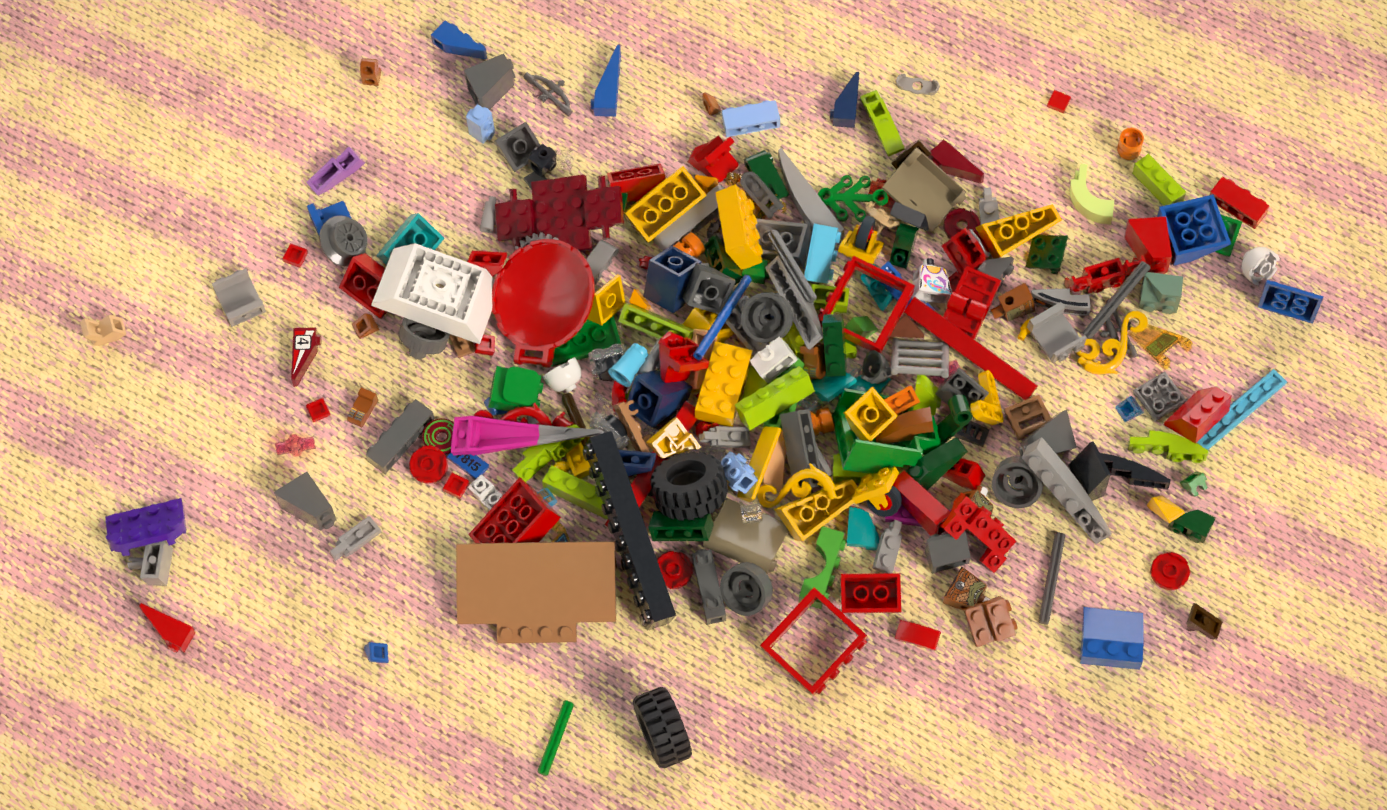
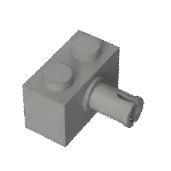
[127,541,173,586]

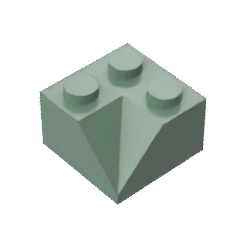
[1139,272,1183,314]

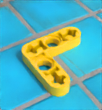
[970,370,1004,425]

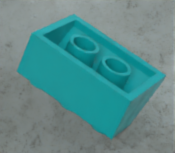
[376,213,445,266]

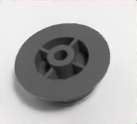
[320,216,367,267]

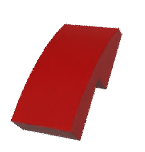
[612,381,628,416]
[894,620,941,651]

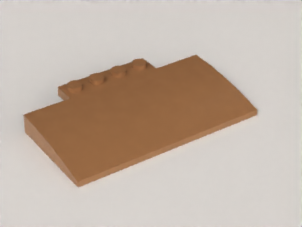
[456,541,616,644]

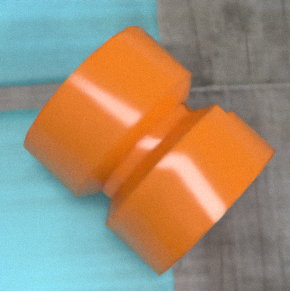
[1117,127,1144,160]
[673,232,705,258]
[810,407,834,436]

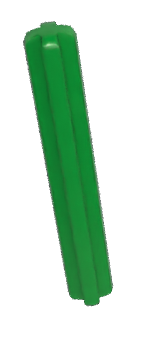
[538,700,574,776]

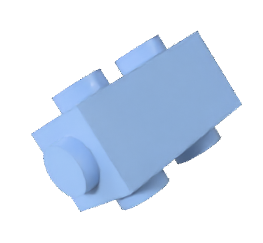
[466,104,495,144]
[721,451,758,494]

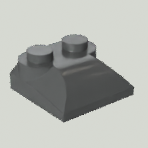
[494,122,540,172]

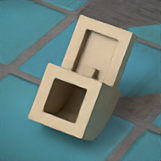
[80,315,126,346]

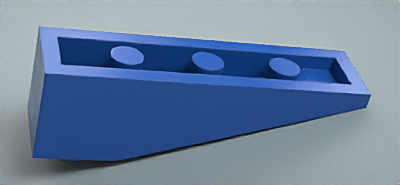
[591,45,621,117]

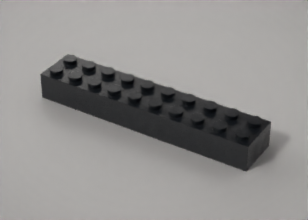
[582,431,676,631]

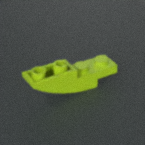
[860,90,905,157]
[512,425,585,482]
[1128,430,1208,463]

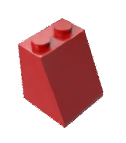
[1124,216,1172,274]

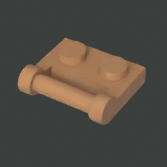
[1004,395,1051,441]

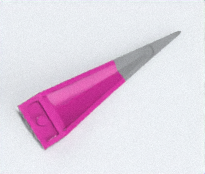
[451,416,604,456]

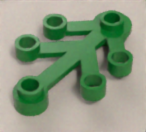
[817,175,888,222]

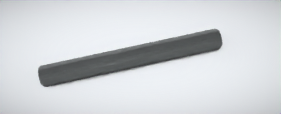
[767,229,817,303]
[1083,261,1150,339]
[1038,532,1065,625]

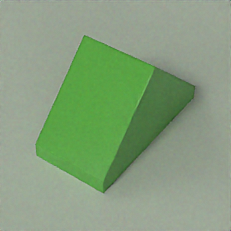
[844,316,879,346]

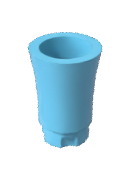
[608,343,648,387]

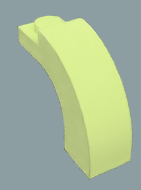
[1069,164,1114,225]

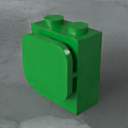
[488,366,544,416]

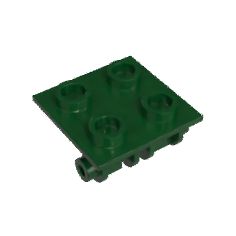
[1025,235,1068,274]

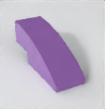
[306,147,365,196]

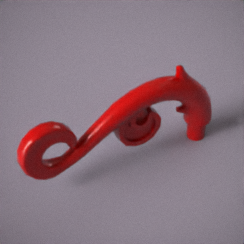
[473,403,552,426]

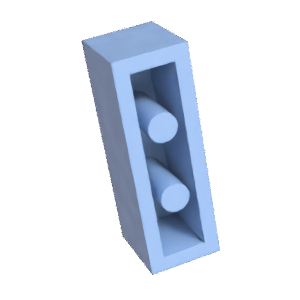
[722,100,780,137]

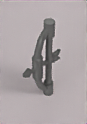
[523,72,573,116]
[1100,298,1138,359]

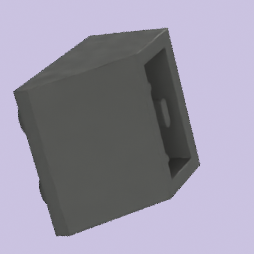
[935,368,989,409]
[925,531,970,574]

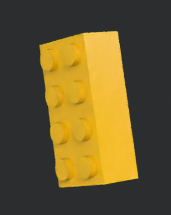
[623,166,707,243]
[715,184,763,270]
[695,341,752,427]

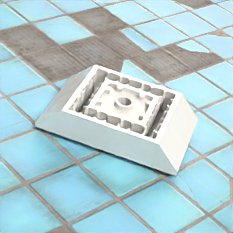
[371,244,495,344]

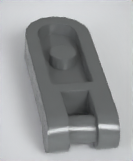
[740,172,784,219]

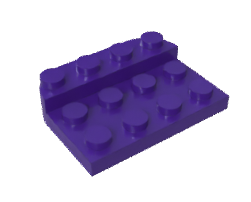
[105,498,187,556]

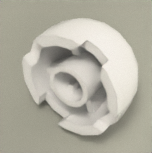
[1241,247,1280,285]
[542,357,581,393]

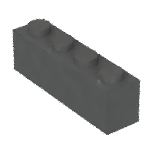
[366,399,435,475]
[780,409,821,488]

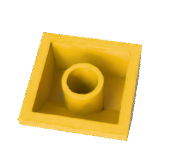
[587,274,626,325]
[683,307,735,343]
[844,387,897,442]

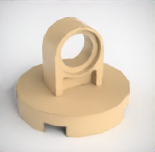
[865,201,900,236]

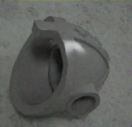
[861,350,892,384]

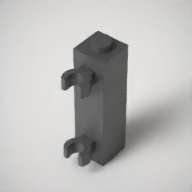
[692,549,726,625]

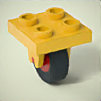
[838,216,884,264]
[852,466,902,517]

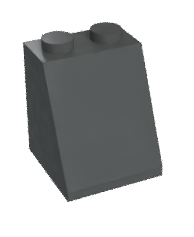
[464,53,516,110]
[1019,410,1077,457]
[274,471,337,531]

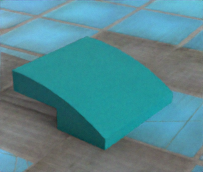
[811,372,857,402]

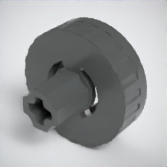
[741,292,793,343]
[398,318,450,360]
[992,456,1044,508]
[720,562,773,616]

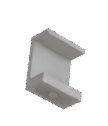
[212,269,266,327]
[1027,302,1087,363]

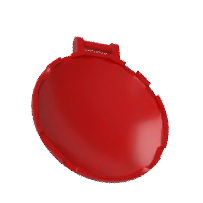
[492,239,595,368]

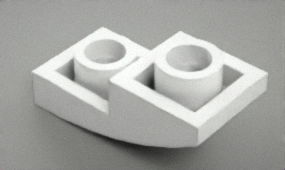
[467,475,503,510]

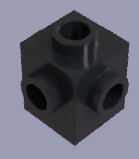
[528,143,557,177]

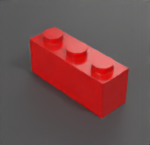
[1209,176,1270,229]

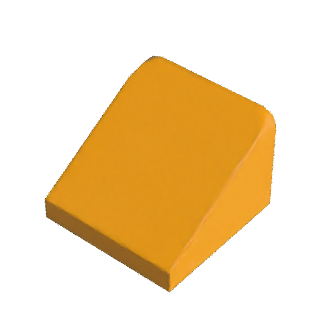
[695,175,718,194]
[629,289,651,310]

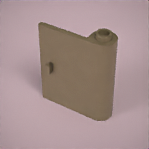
[882,147,967,233]
[703,498,789,574]

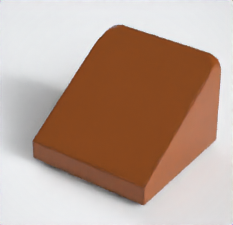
[702,92,722,116]
[352,313,380,339]

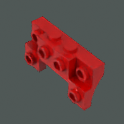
[1064,255,1146,294]
[941,493,1016,573]

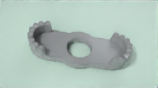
[896,73,940,95]

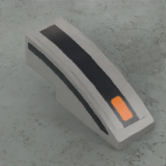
[1031,288,1090,316]

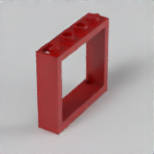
[818,256,915,353]
[760,587,868,696]

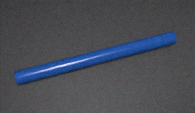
[693,275,752,360]

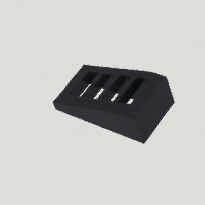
[953,420,990,447]

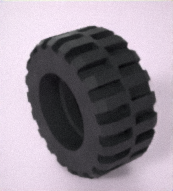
[650,451,728,521]
[633,687,692,769]

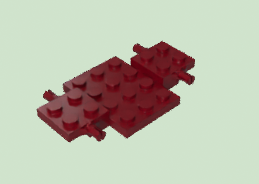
[495,174,624,252]

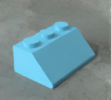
[804,223,841,284]

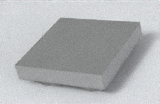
[1133,372,1187,422]

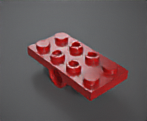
[943,266,1002,339]

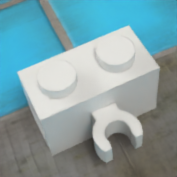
[749,337,798,384]

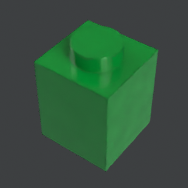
[742,260,770,284]

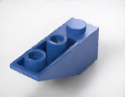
[431,20,487,60]

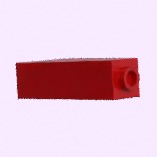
[893,471,950,536]

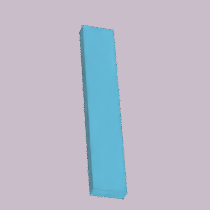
[1197,369,1287,450]

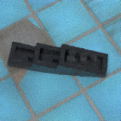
[1100,453,1171,490]

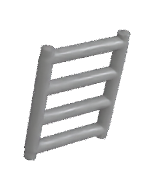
[891,338,949,378]

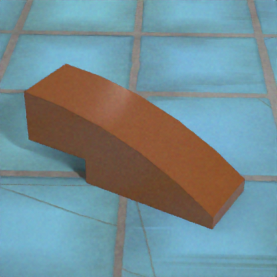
[875,407,934,444]

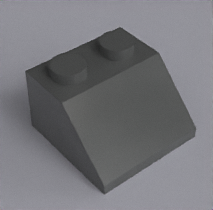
[683,263,735,314]

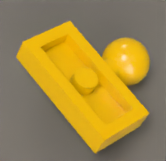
[554,441,590,479]

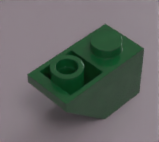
[889,223,919,269]
[1168,509,1216,544]

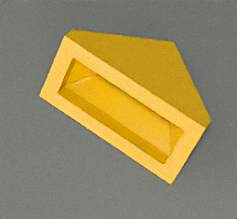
[1147,495,1185,523]

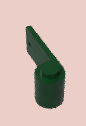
[744,150,789,204]
[937,394,973,446]

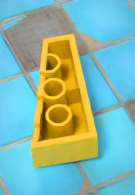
[975,204,1062,259]
[774,480,857,541]

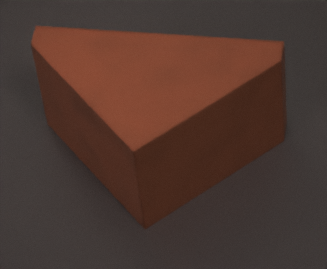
[890,313,924,338]

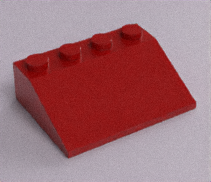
[468,477,561,543]

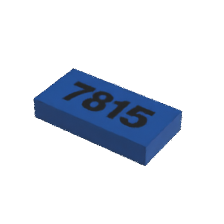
[447,453,489,480]

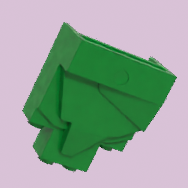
[832,388,941,473]

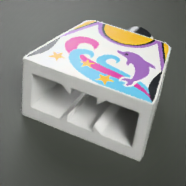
[912,258,952,303]

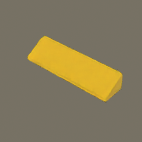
[737,426,781,502]

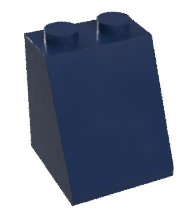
[643,245,702,313]
[627,369,693,428]

